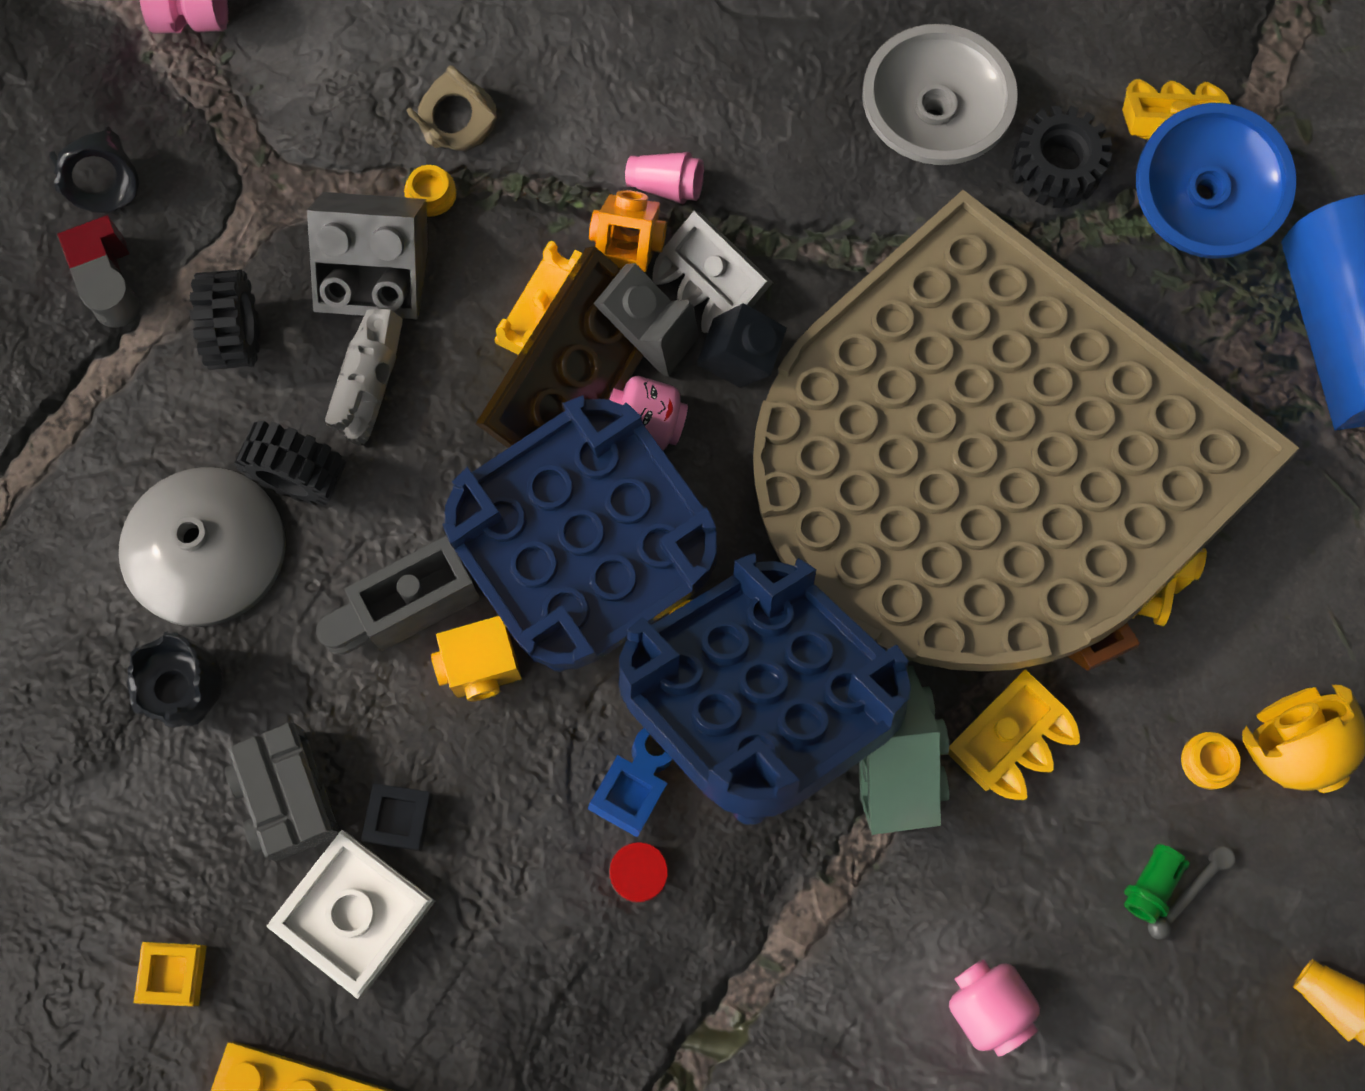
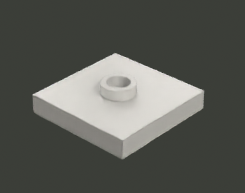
[266,830,435,999]

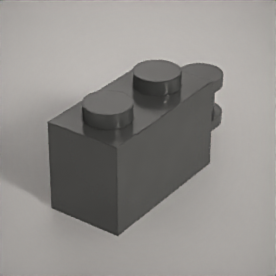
[316,535,481,655]

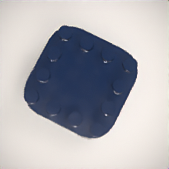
[442,395,717,672]
[619,553,911,825]

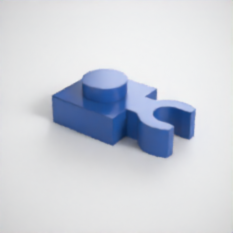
[588,728,673,838]

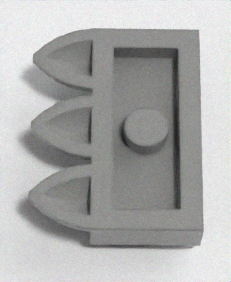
[653,211,773,333]

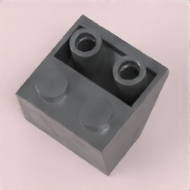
[307,192,428,319]

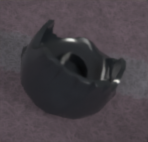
[126,632,222,728]

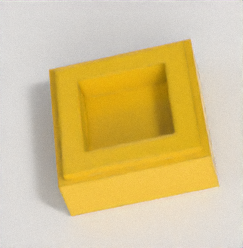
[134,942,207,1006]

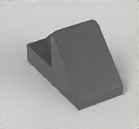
[593,263,699,376]

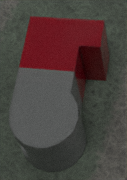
[57,215,140,328]

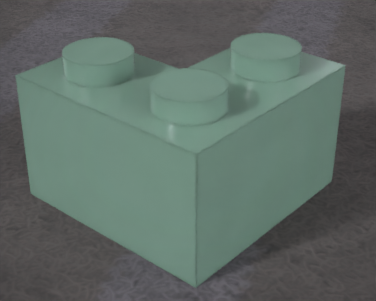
[859,665,949,835]

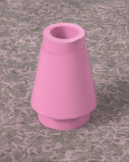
[625,152,704,204]

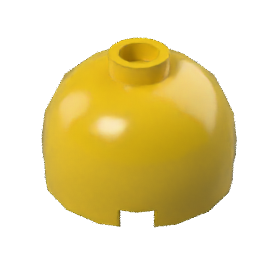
[1242,685,1365,793]

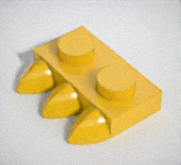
[1122,79,1231,140]
[948,669,1080,800]

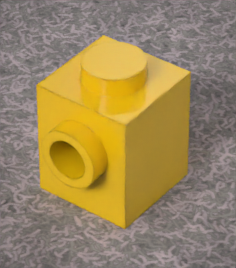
[431,616,522,702]

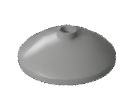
[862,24,1018,165]
[119,467,286,627]

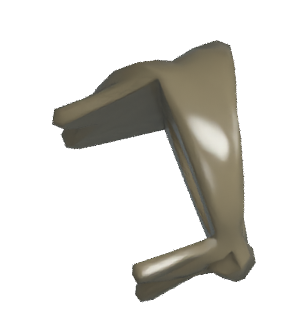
[406,65,497,151]

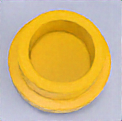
[404,165,457,216]
[1181,732,1241,790]

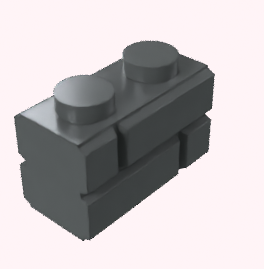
[225,722,340,862]

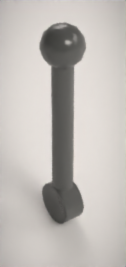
[1147,846,1235,940]

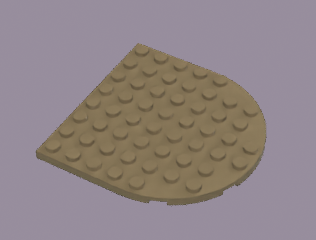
[753,190,1300,672]

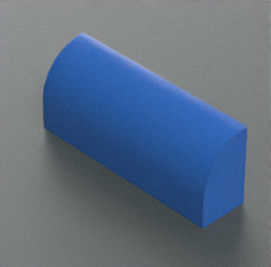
[1281,194,1365,431]

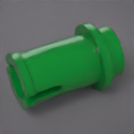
[1124,844,1190,924]

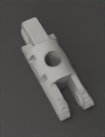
[325,309,403,446]

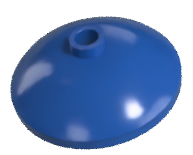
[1136,103,1296,258]

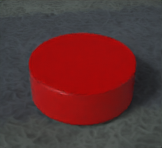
[609,842,668,903]

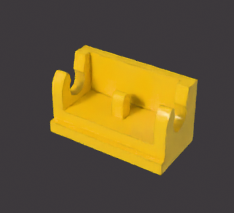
[494,241,582,355]

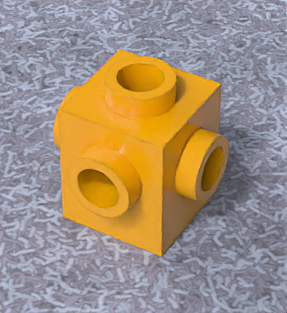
[589,190,667,272]

